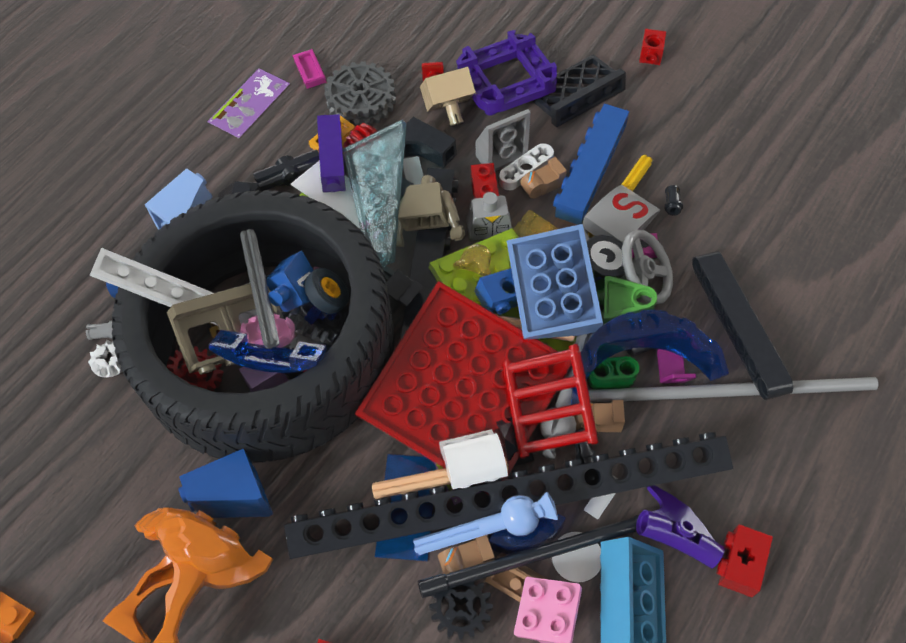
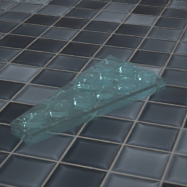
[342,120,406,267]

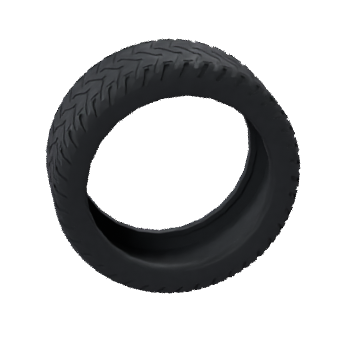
[112,190,394,463]

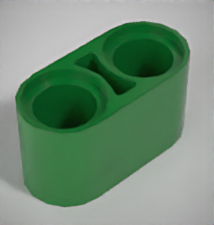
[587,356,639,390]

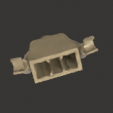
[390,175,465,247]

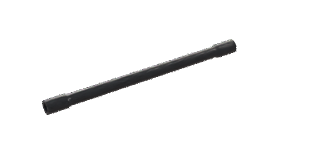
[417,509,659,598]

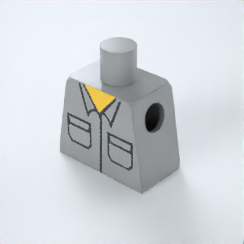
[466,192,512,241]

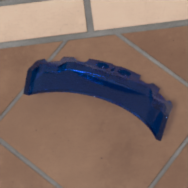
[571,310,729,405]

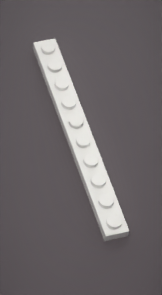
[89,248,334,360]

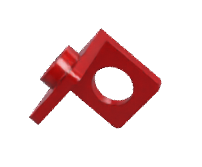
[422,62,444,81]

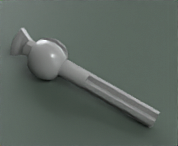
[539,334,593,460]

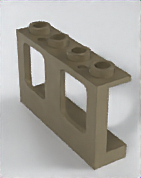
[167,284,298,375]

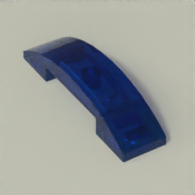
[209,330,326,373]

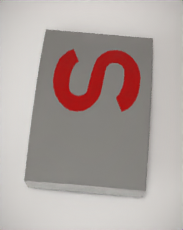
[583,185,660,243]

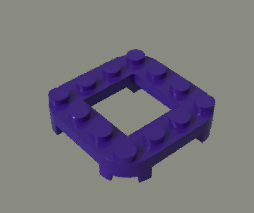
[456,30,557,115]

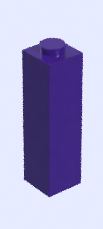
[317,114,346,193]

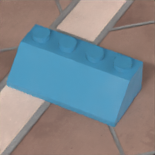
[600,537,666,643]

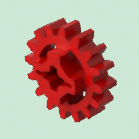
[166,346,224,391]

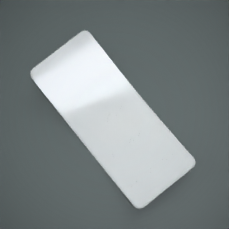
[402,156,424,185]

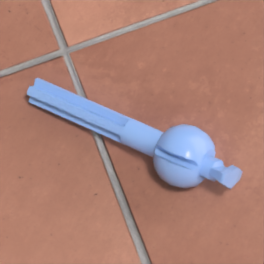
[413,492,558,555]

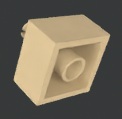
[420,67,475,126]

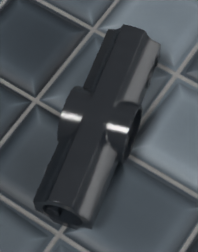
[253,149,320,192]

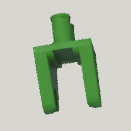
[596,276,657,340]

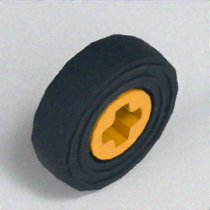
[304,268,349,314]

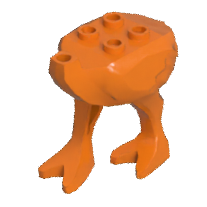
[103,507,273,643]

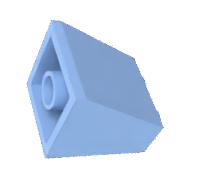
[145,169,213,230]

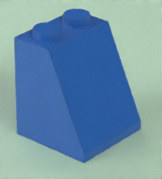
[178,449,273,518]

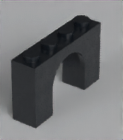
[357,116,457,209]

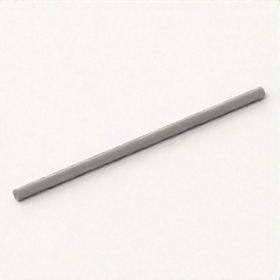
[573,377,878,404]

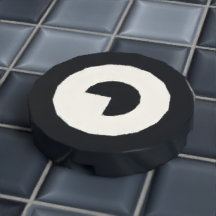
[587,235,625,280]

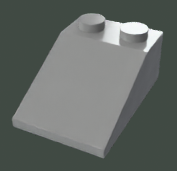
[476,109,531,171]

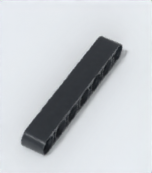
[692,251,793,400]

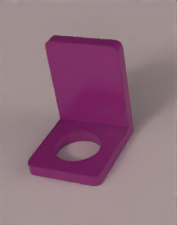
[657,348,696,383]

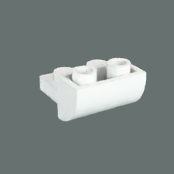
[439,429,508,489]

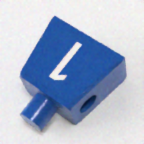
[266,250,314,312]

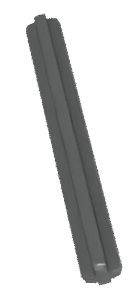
[240,229,280,349]

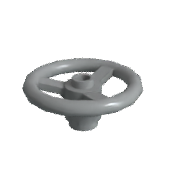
[620,230,673,304]

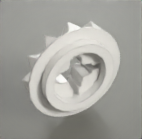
[88,340,122,377]

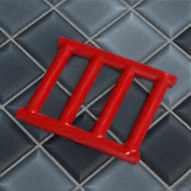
[502,344,598,459]

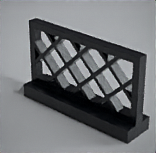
[532,55,626,127]

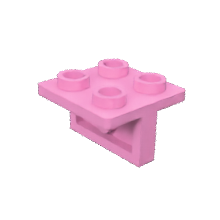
[514,577,582,643]

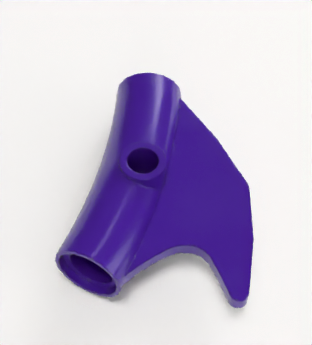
[636,485,725,569]

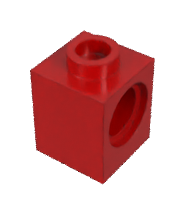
[639,29,666,65]

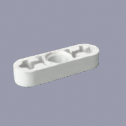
[499,144,554,190]

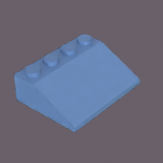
[507,224,605,340]

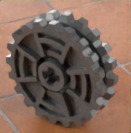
[324,62,396,126]

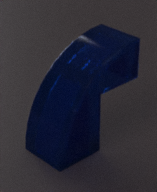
[489,513,566,555]

